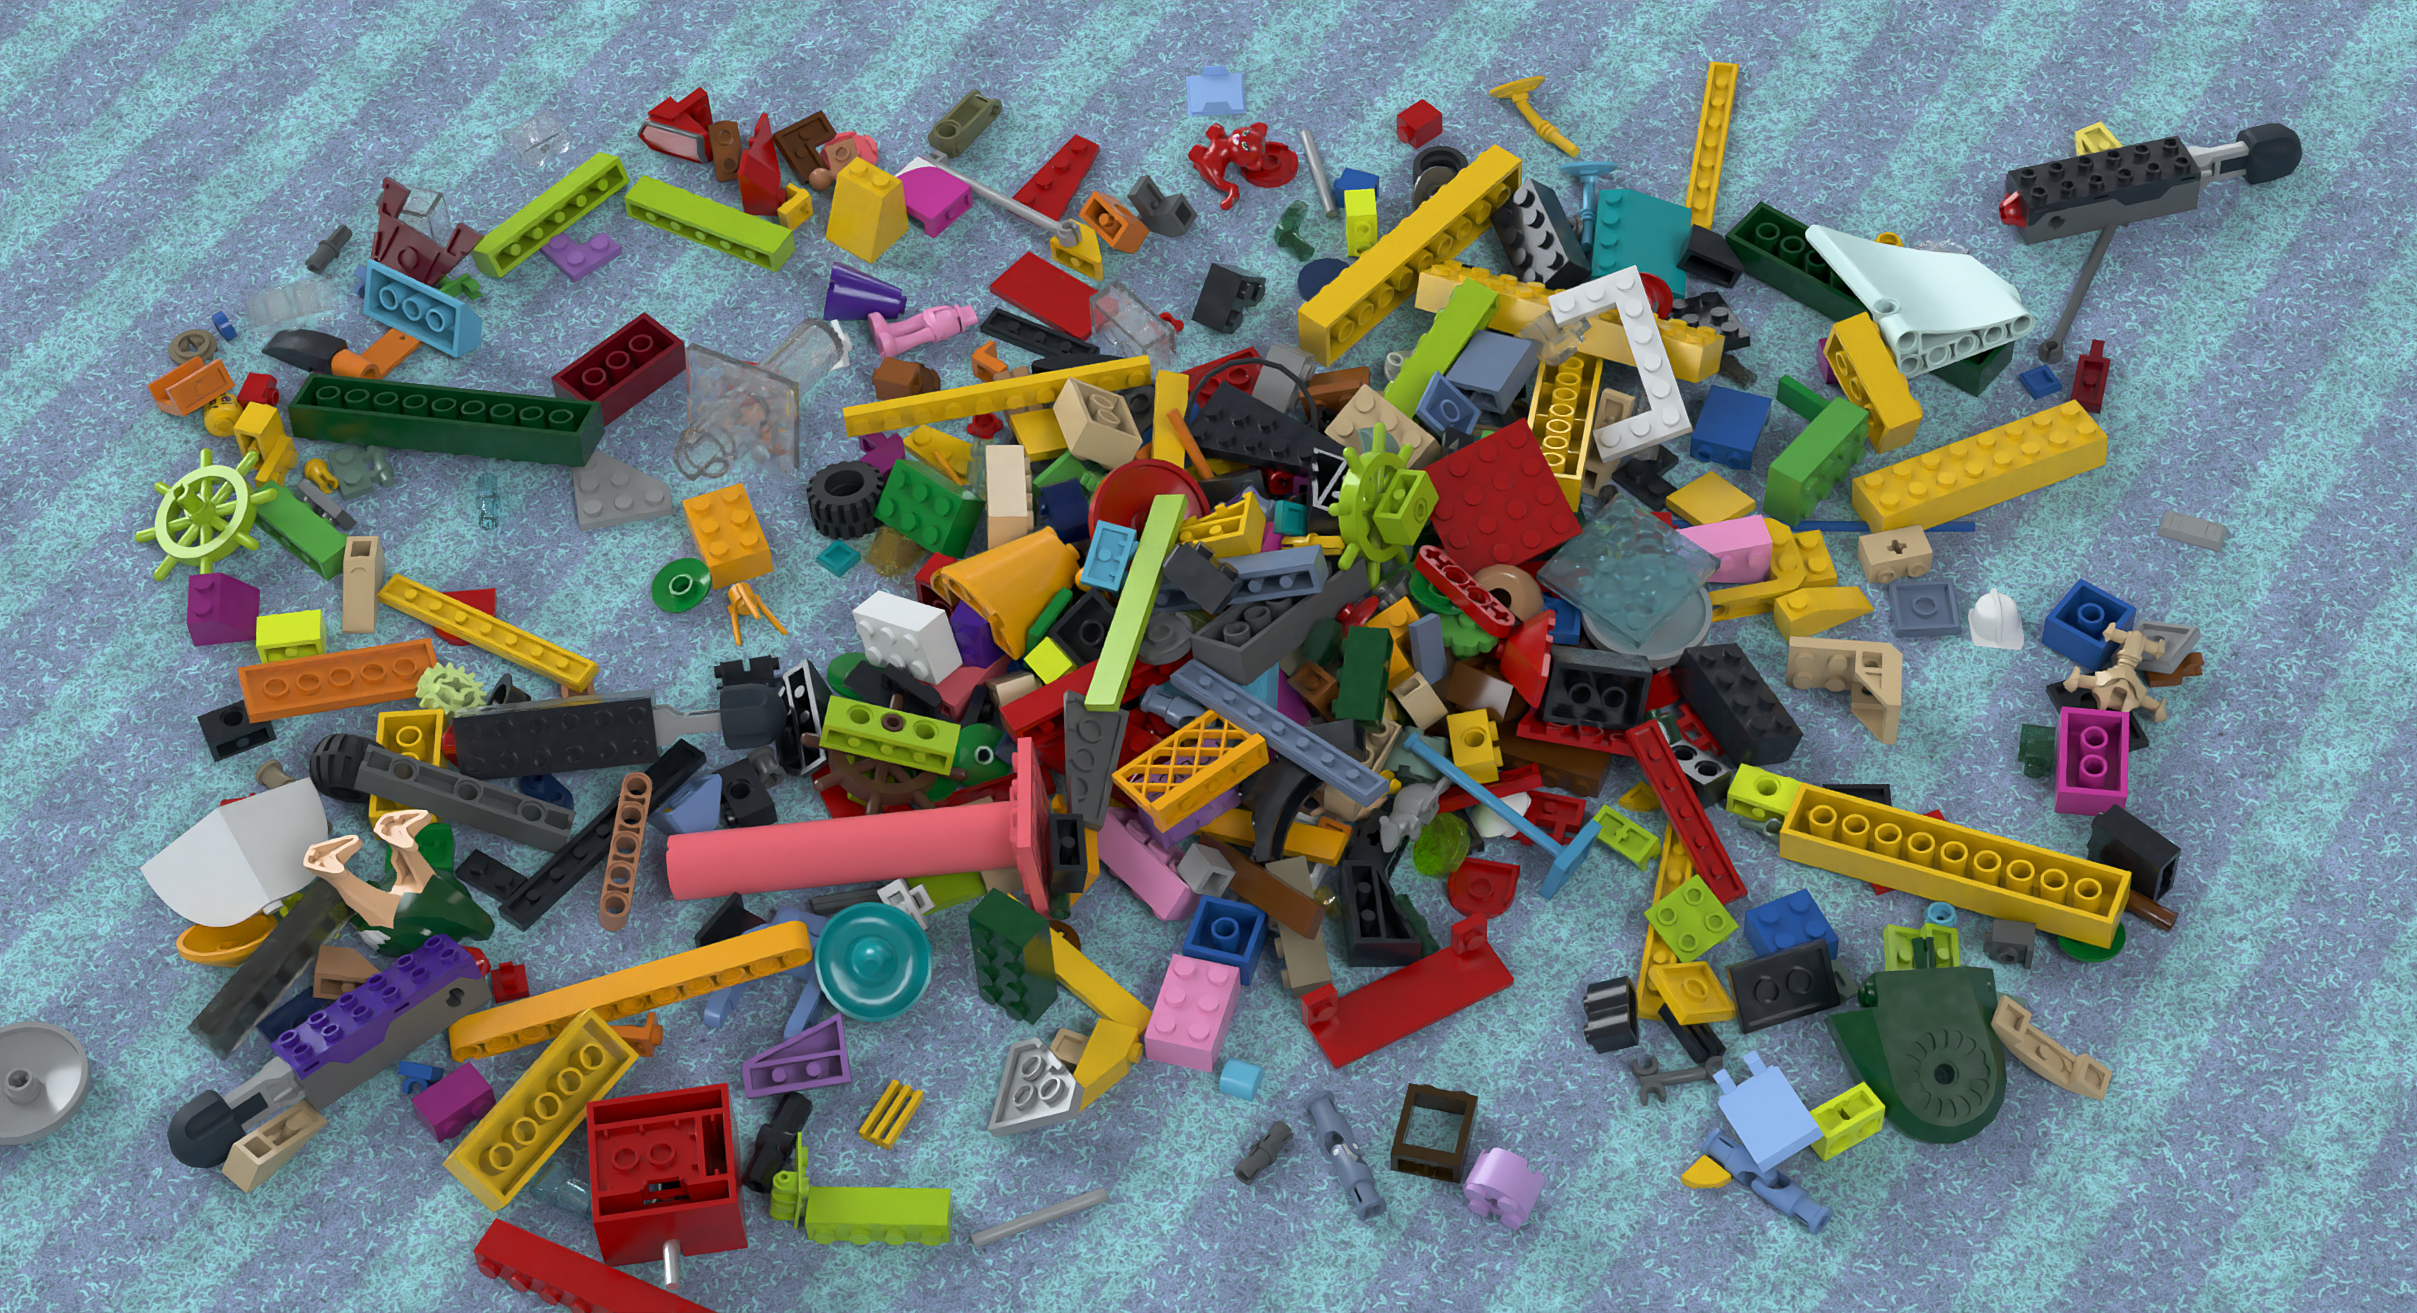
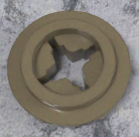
[168,329,218,366]

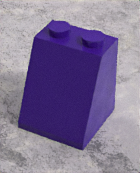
[950,600,1006,669]

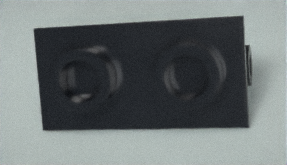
[714,654,782,690]

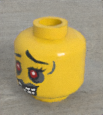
[203,392,243,437]

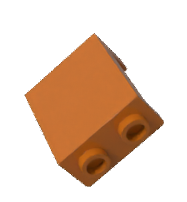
[147,356,235,417]

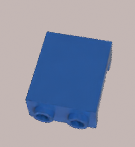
[1690,385,1772,471]

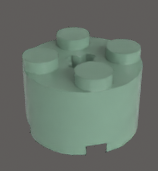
[1380,726,1451,786]

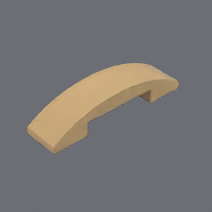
[1991,995,2113,1101]

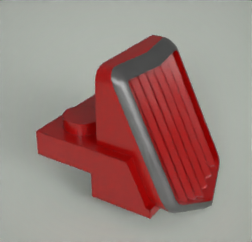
[637,87,714,164]

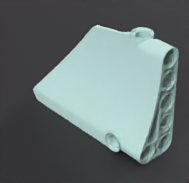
[1805,225,2036,379]

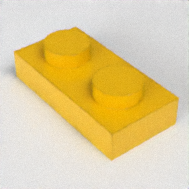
[254,435,298,490]

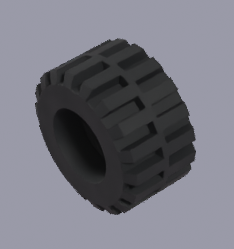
[806,460,885,540]

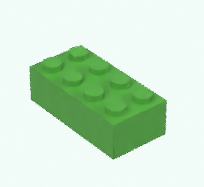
[1763,395,1870,527]

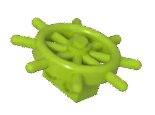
[1328,422,1439,591]

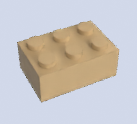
[1053,377,1143,470]
[1324,383,1441,470]

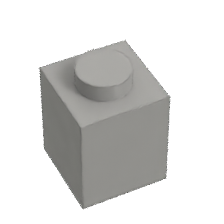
[1176,842,1236,898]

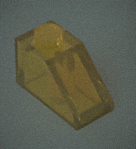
[866,527,929,578]

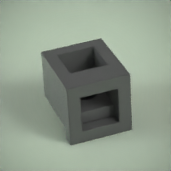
[1983,919,2036,969]

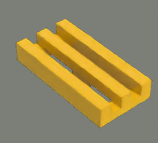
[858,1079,925,1151]

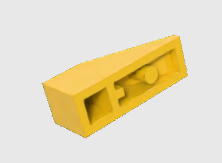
[1773,586,1874,644]
[1073,1018,1143,1112]

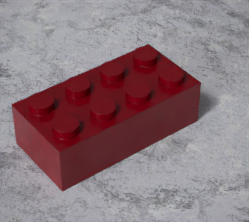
[551,312,689,427]

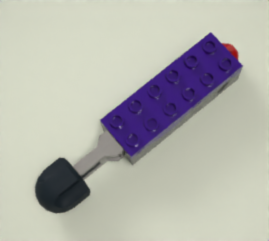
[167,932,493,1169]

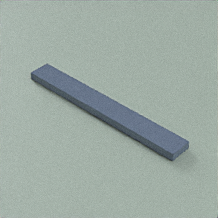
[1170,658,1390,808]

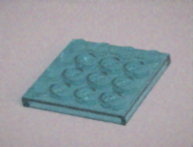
[1536,493,1721,649]

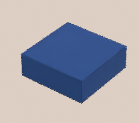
[2018,364,2062,400]

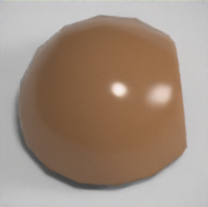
[1472,564,1544,622]

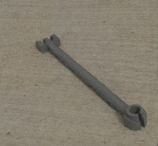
[2038,220,2129,364]

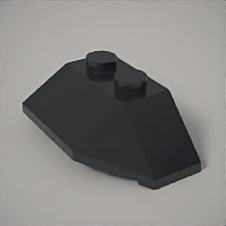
[775,659,834,778]

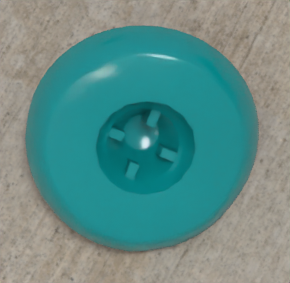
[815,902,933,1022]

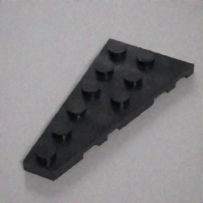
[1185,381,1346,476]

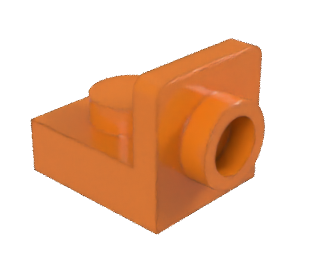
[971,340,1007,383]
[610,1012,664,1057]

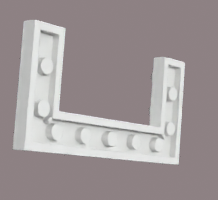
[1548,265,1693,463]

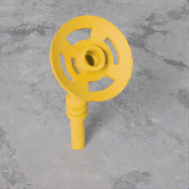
[1488,76,1580,157]

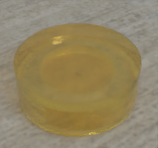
[1313,884,1341,919]

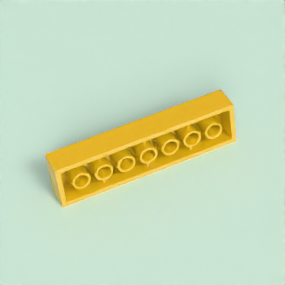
[1527,344,1604,512]
[1852,400,2108,534]

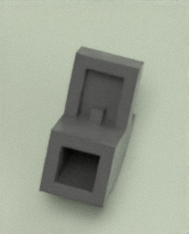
[1127,175,1197,238]

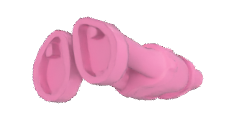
[867,304,978,361]

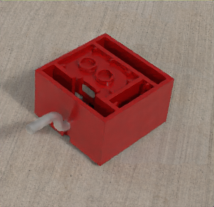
[586,1083,748,1290]

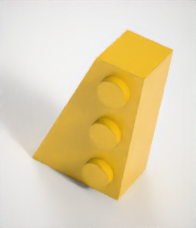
[1173,491,1266,559]

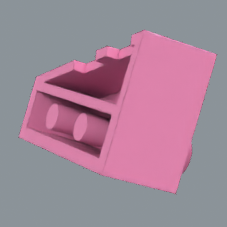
[1666,514,1772,584]

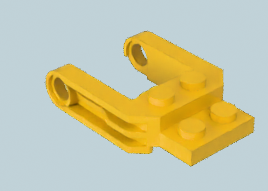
[1708,517,1837,623]

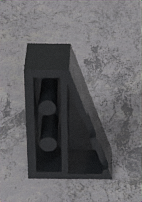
[1306,448,1371,537]
[1338,860,1423,967]

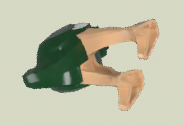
[304,810,495,958]

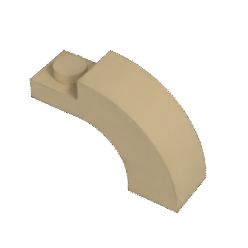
[1582,388,1636,498]
[1392,671,1449,730]

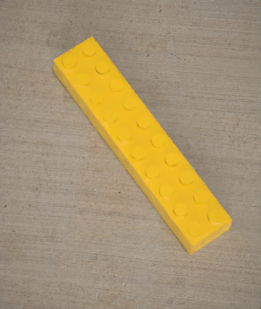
[1298,144,1522,368]
[1414,260,1725,383]
[1779,782,2132,949]

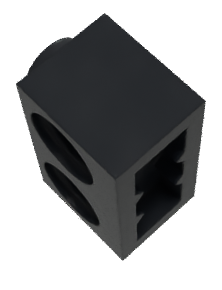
[1670,739,1732,810]

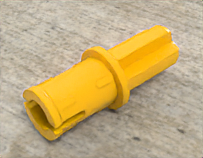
[1281,533,1345,556]

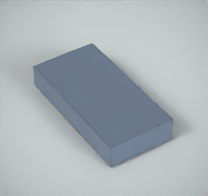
[1408,613,1448,685]

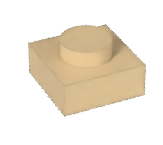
[1050,1027,1090,1071]

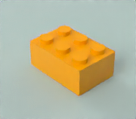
[682,483,774,590]

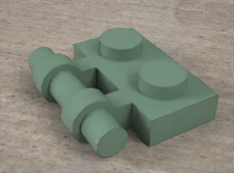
[327,444,394,501]

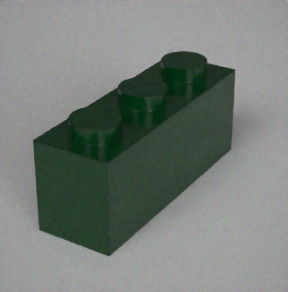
[1332,626,1394,734]

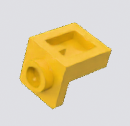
[777,183,814,231]

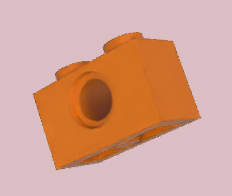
[1078,190,1150,254]

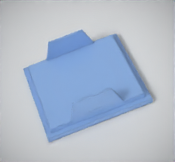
[1186,65,1247,117]

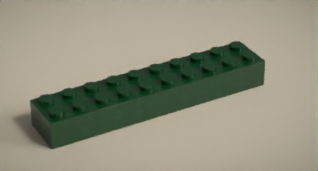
[1725,201,2015,397]
[288,373,605,468]

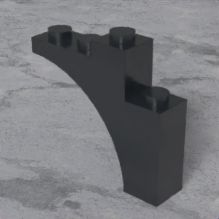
[1238,718,1366,869]

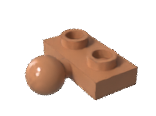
[809,138,860,191]

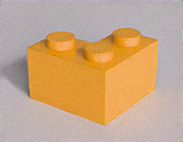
[1362,596,1423,695]

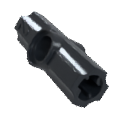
[741,1091,813,1194]

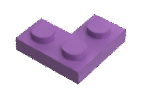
[539,231,622,283]

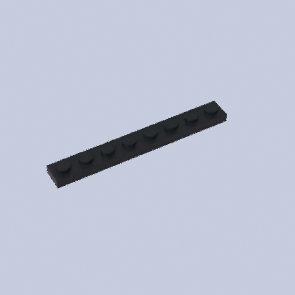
[498,738,707,932]

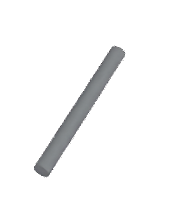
[1300,129,1338,218]
[970,1187,1109,1248]

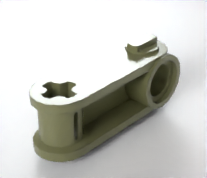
[928,89,1002,159]

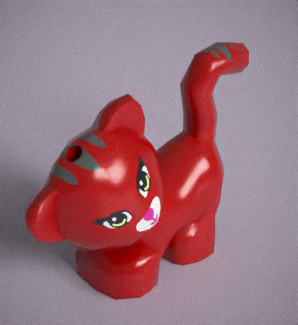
[1188,122,1268,211]

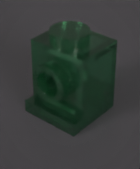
[2018,724,2056,778]

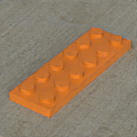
[237,638,438,723]

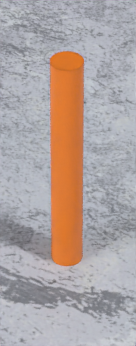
[1166,408,1214,480]

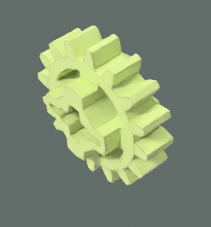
[416,662,487,725]

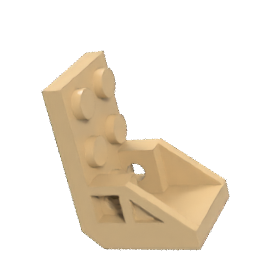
[1785,636,1903,745]

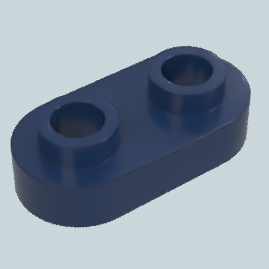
[520,773,575,811]

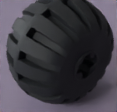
[309,733,386,803]

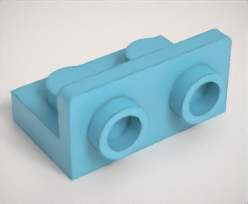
[1080,520,1140,598]

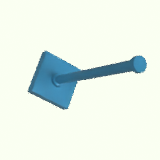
[1403,731,1602,901]

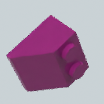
[186,572,260,647]

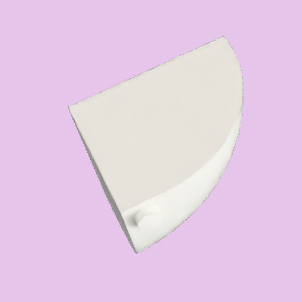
[140,777,328,927]

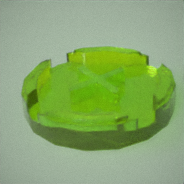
[1413,813,1470,879]

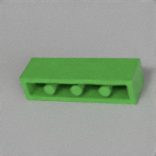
[254,479,350,582]

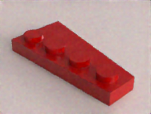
[1516,707,1636,759]

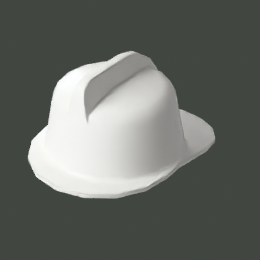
[1968,588,2024,650]

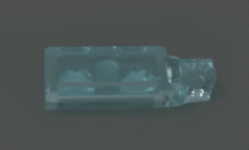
[962,438,994,499]

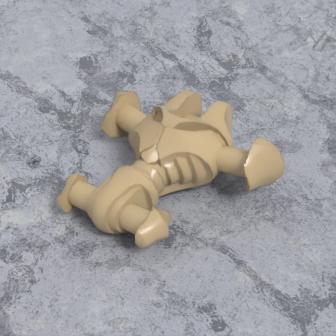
[2063,622,2168,722]

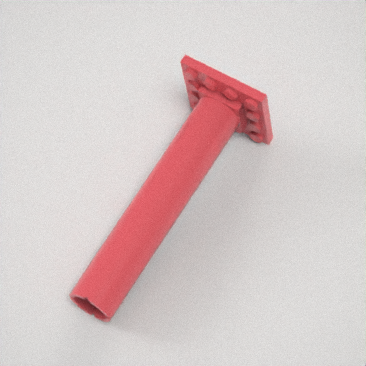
[666,737,1053,920]

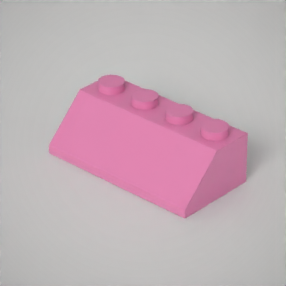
[1097,807,1202,922]

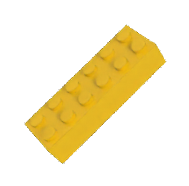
[442,1008,640,1212]

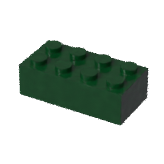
[968,887,1058,1025]

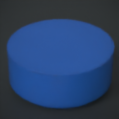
[211,311,237,341]

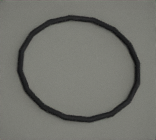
[1183,357,1319,489]

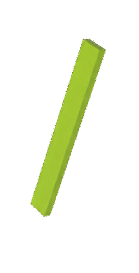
[1084,494,1189,712]

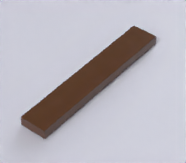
[1198,832,1327,940]

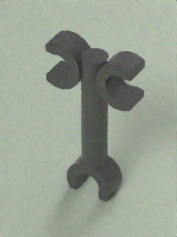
[1632,1056,1723,1106]

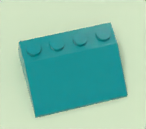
[1591,189,1692,300]

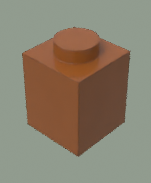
[872,357,922,401]

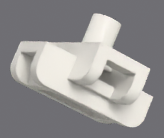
[877,878,936,930]

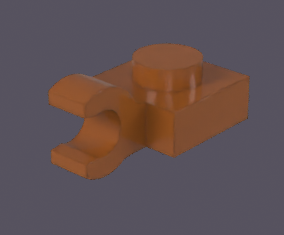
[2144,652,2204,688]

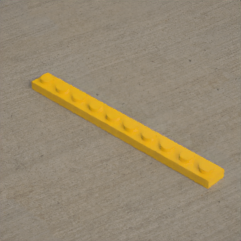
[842,355,1152,438]

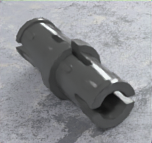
[1234,1121,1294,1185]

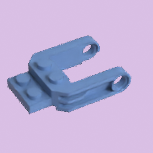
[704,905,831,1042]

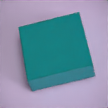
[1273,500,1308,537]
[816,539,861,578]

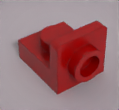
[1127,706,1172,739]

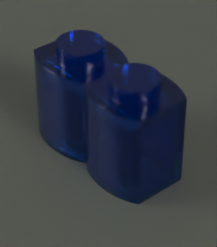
[1036,477,1090,545]

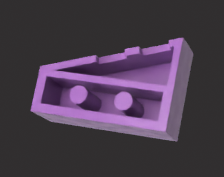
[741,1012,852,1099]

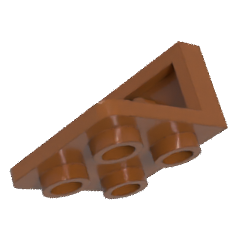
[1299,366,1371,421]

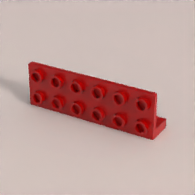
[1301,911,1514,1069]

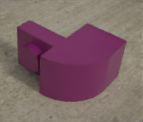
[858,432,906,486]

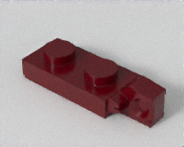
[2070,339,2111,414]

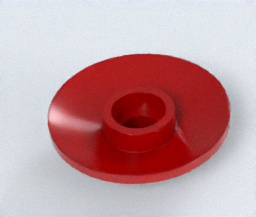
[1331,595,1379,647]

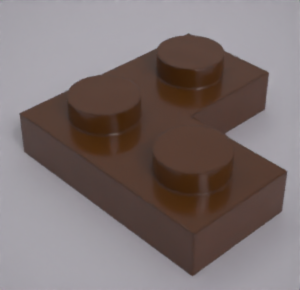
[771,110,837,186]

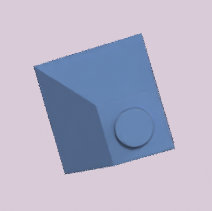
[1415,371,1481,442]
[647,774,722,837]

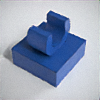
[398,1060,444,1094]

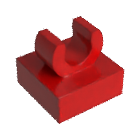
[491,961,530,1004]

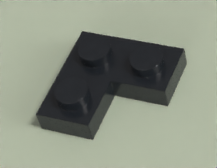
[1612,443,1679,512]

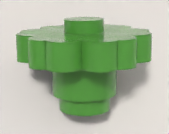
[1437,601,1499,659]

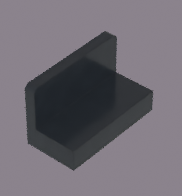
[694,892,766,948]

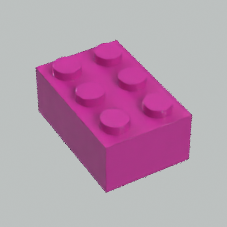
[2054,707,2129,816]

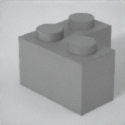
[1251,342,1317,415]

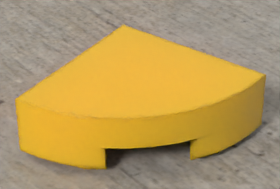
[1618,780,1662,812]
[1680,1154,1731,1189]

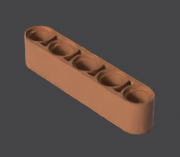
[598,772,652,931]

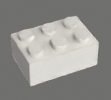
[852,590,963,685]

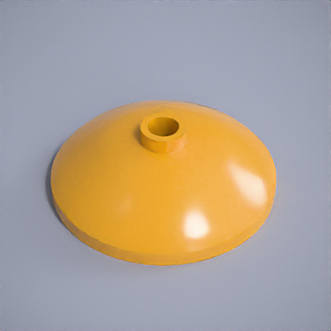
[176,912,279,968]

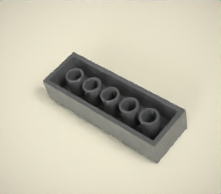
[1190,552,1370,686]

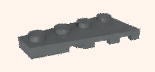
[1063,690,1129,832]

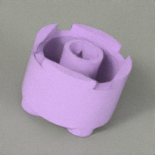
[1463,1148,1546,1230]

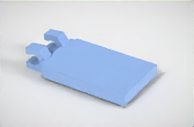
[1712,1050,1824,1173]

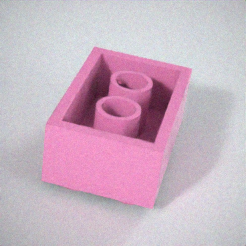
[1144,954,1241,1073]

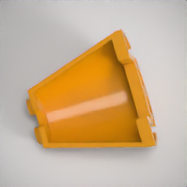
[930,526,1080,661]

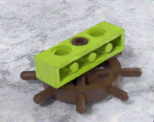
[800,693,969,815]

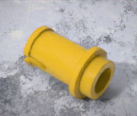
[304,458,338,494]

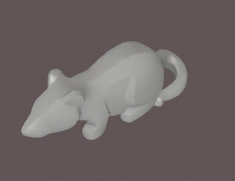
[1379,775,1453,852]

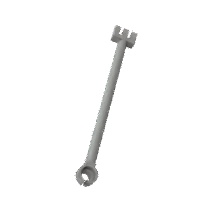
[924,150,1082,247]

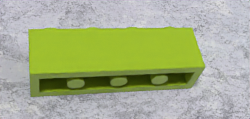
[805,1186,954,1246]

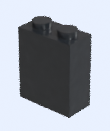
[2087,804,2181,902]

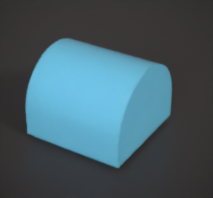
[1219,1057,1265,1102]

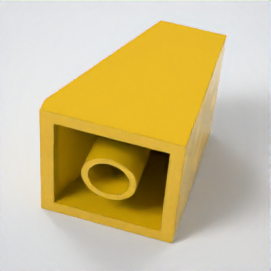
[826,157,909,264]

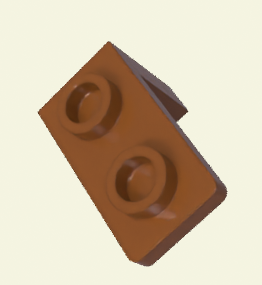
[708,120,743,182]

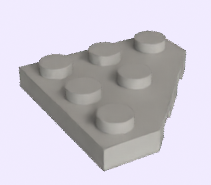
[571,451,674,531]
[988,1037,1085,1137]

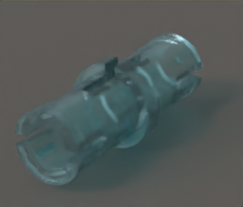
[476,473,501,531]

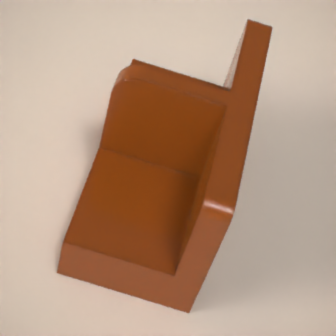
[1286,659,1340,723]

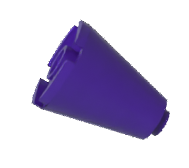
[823,261,907,321]

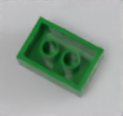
[873,459,986,559]

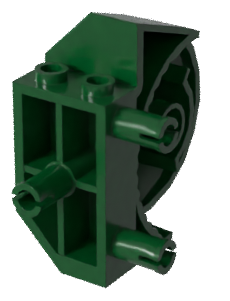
[1824,937,2007,1144]

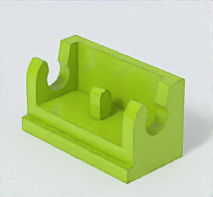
[1593,804,1662,872]

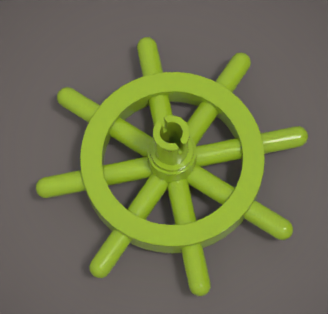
[135,448,279,581]

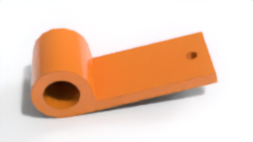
[331,328,423,380]

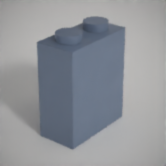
[1445,330,1538,414]

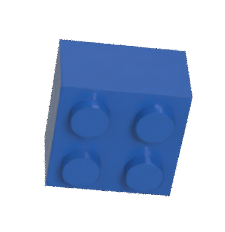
[2041,578,2137,672]
[1743,888,1839,960]
[1182,894,1269,986]

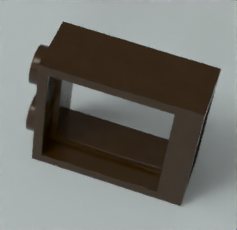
[1390,1083,1478,1184]

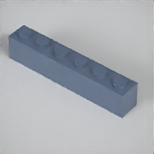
[1151,544,1329,614]

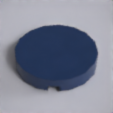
[1297,258,1350,301]

